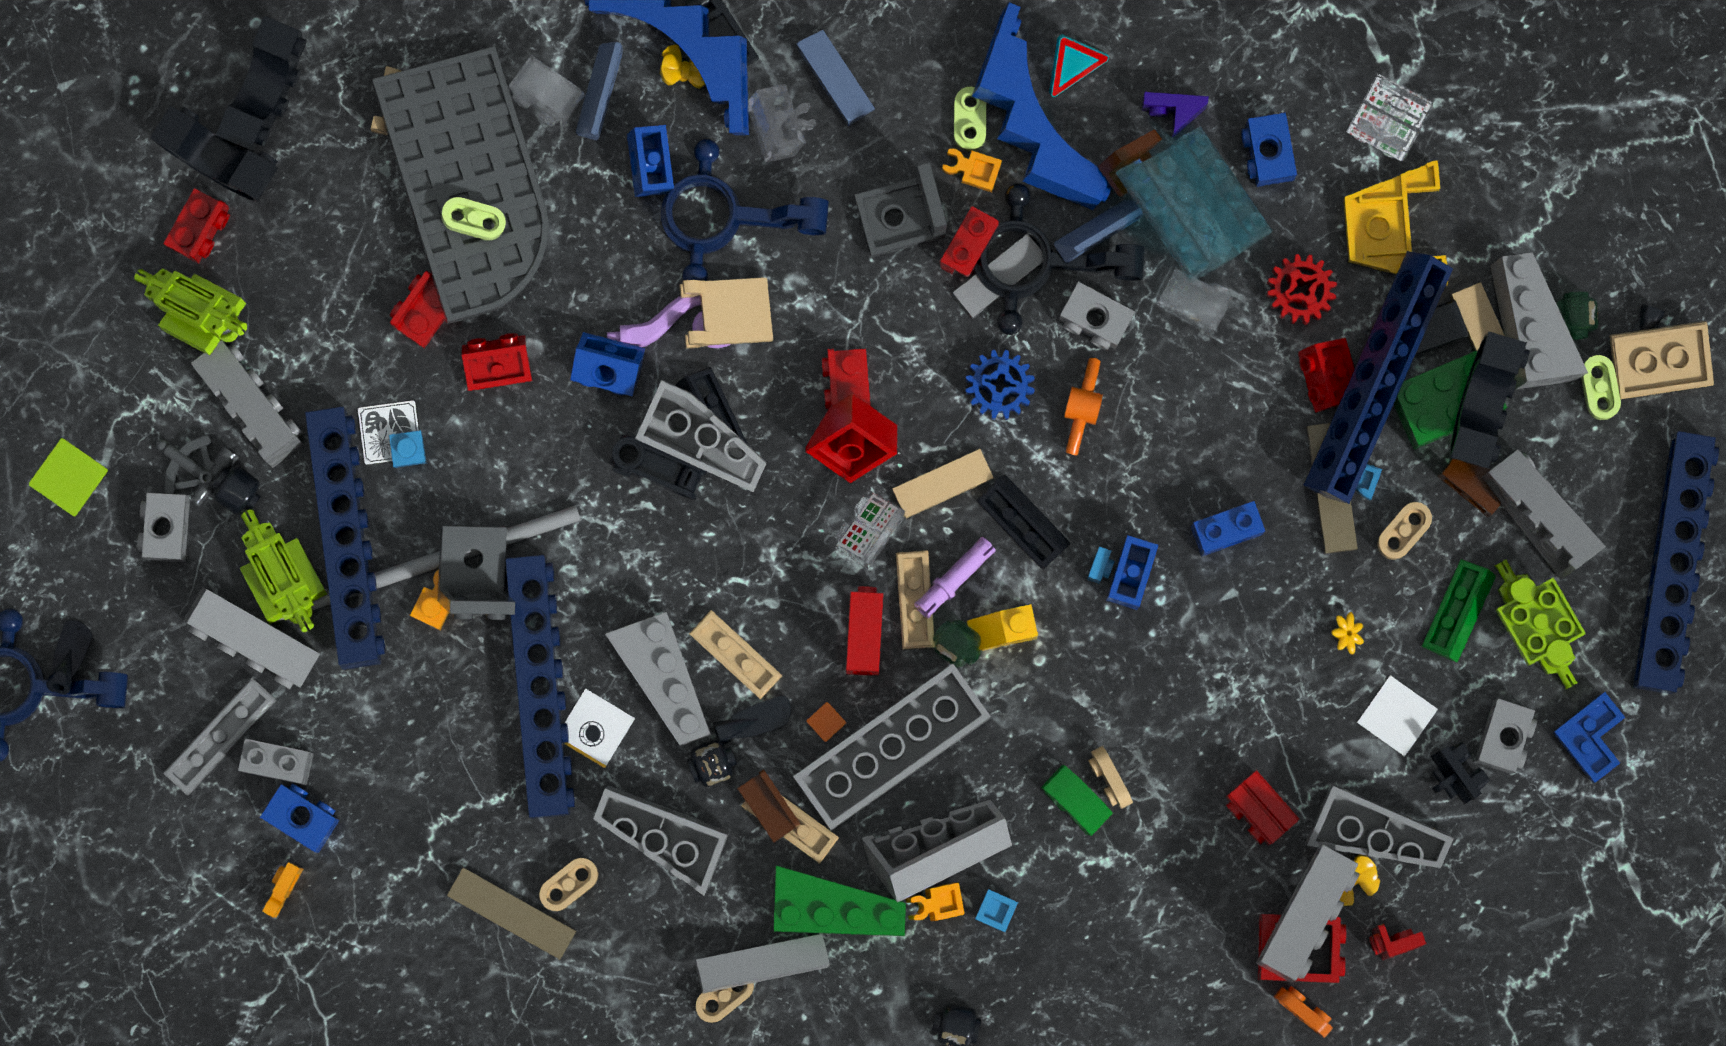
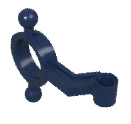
[661,139,829,281]
[0,608,128,762]

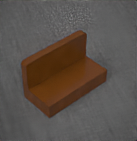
[1098,129,1162,197]
[1438,458,1501,518]
[737,769,801,843]

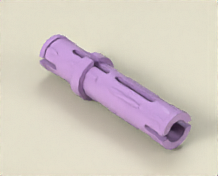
[914,537,996,619]

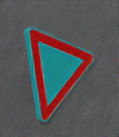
[1049,34,1109,97]

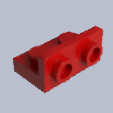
[163,188,230,264]
[940,206,999,277]
[389,270,445,349]
[462,333,532,391]
[1298,338,1355,413]
[822,349,871,409]
[1369,924,1426,960]

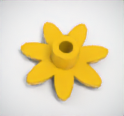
[1331,612,1364,654]

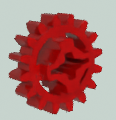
[1266,254,1337,325]

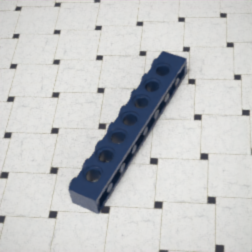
[1303,251,1453,504]
[305,406,386,670]
[1632,431,1719,694]
[505,555,575,819]

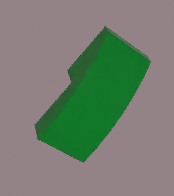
[1041,765,1113,836]

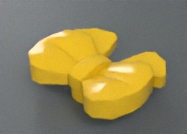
[660,44,706,89]
[1340,854,1380,906]

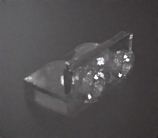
[1156,268,1233,336]

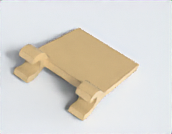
[679,278,773,348]

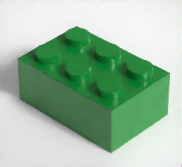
[1394,350,1507,450]

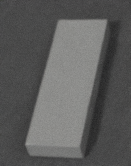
[952,234,1043,319]

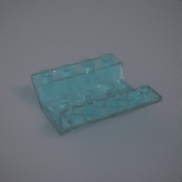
[1116,126,1273,283]

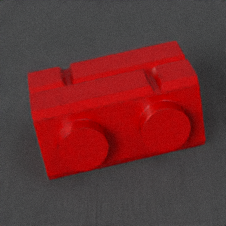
[1226,770,1300,846]

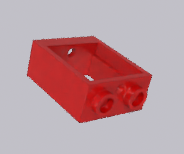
[846,586,883,676]
[1258,914,1346,983]

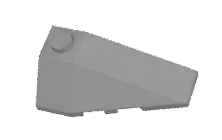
[635,380,767,492]

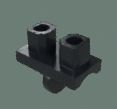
[1431,742,1490,804]

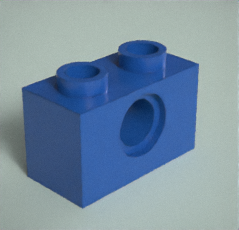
[1241,112,1297,187]
[627,125,674,197]
[570,332,645,396]
[1190,501,1265,557]
[1106,535,1158,610]
[260,783,340,853]

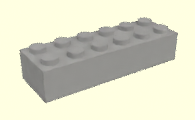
[793,664,991,831]

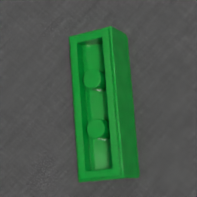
[1422,559,1496,662]

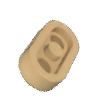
[1377,502,1432,560]
[1088,746,1133,809]
[539,858,598,911]
[696,983,754,1023]

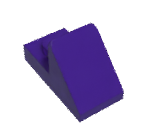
[1142,92,1209,138]

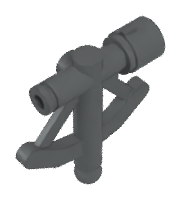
[156,436,239,505]

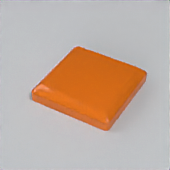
[806,702,846,742]

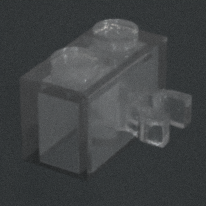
[509,55,585,128]
[748,84,817,163]

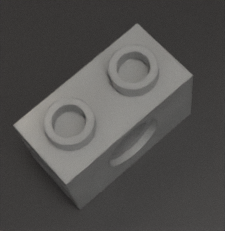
[1059,282,1135,350]
[137,493,190,562]
[1474,699,1537,774]
[238,739,313,786]

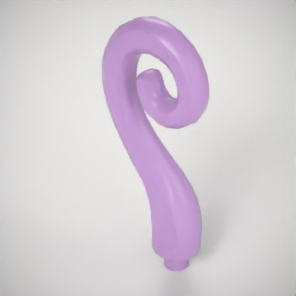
[607,296,731,348]

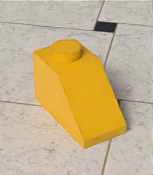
[967,604,1038,653]

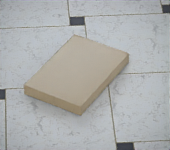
[1610,321,1714,399]

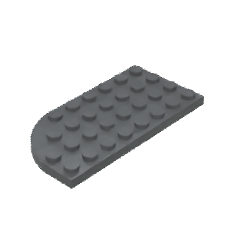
[372,46,549,324]

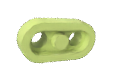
[954,87,986,152]
[441,197,506,240]
[1581,355,1621,420]

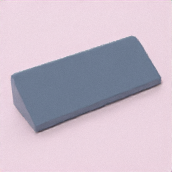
[796,30,875,126]
[576,42,623,141]
[1054,200,1149,263]

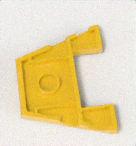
[1343,161,1448,286]

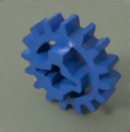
[965,350,1035,420]

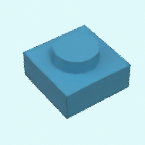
[389,430,426,468]
[1087,546,1114,584]
[975,889,1018,932]

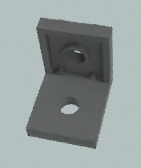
[854,163,947,258]
[437,524,515,620]

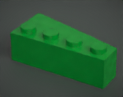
[774,866,906,936]

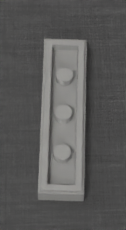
[163,678,277,795]
[695,934,830,994]

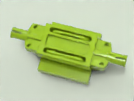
[134,269,247,356]
[240,510,327,632]
[1495,559,1586,689]

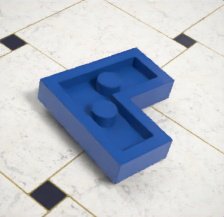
[1553,692,1625,783]

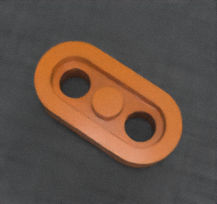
[1274,986,1333,1038]

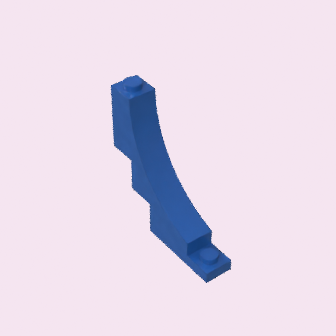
[584,0,749,135]
[972,2,1112,210]

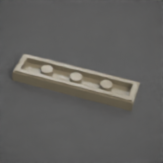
[1306,423,1358,554]
[447,868,577,960]

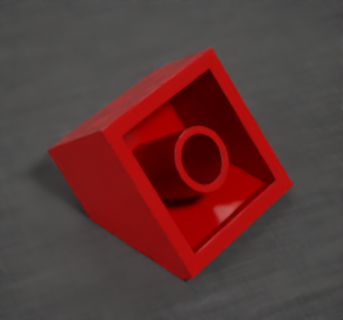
[805,393,897,483]

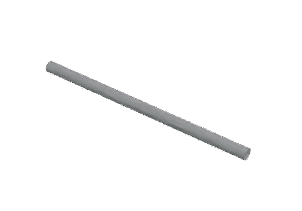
[274,505,581,623]

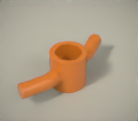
[1064,358,1103,455]

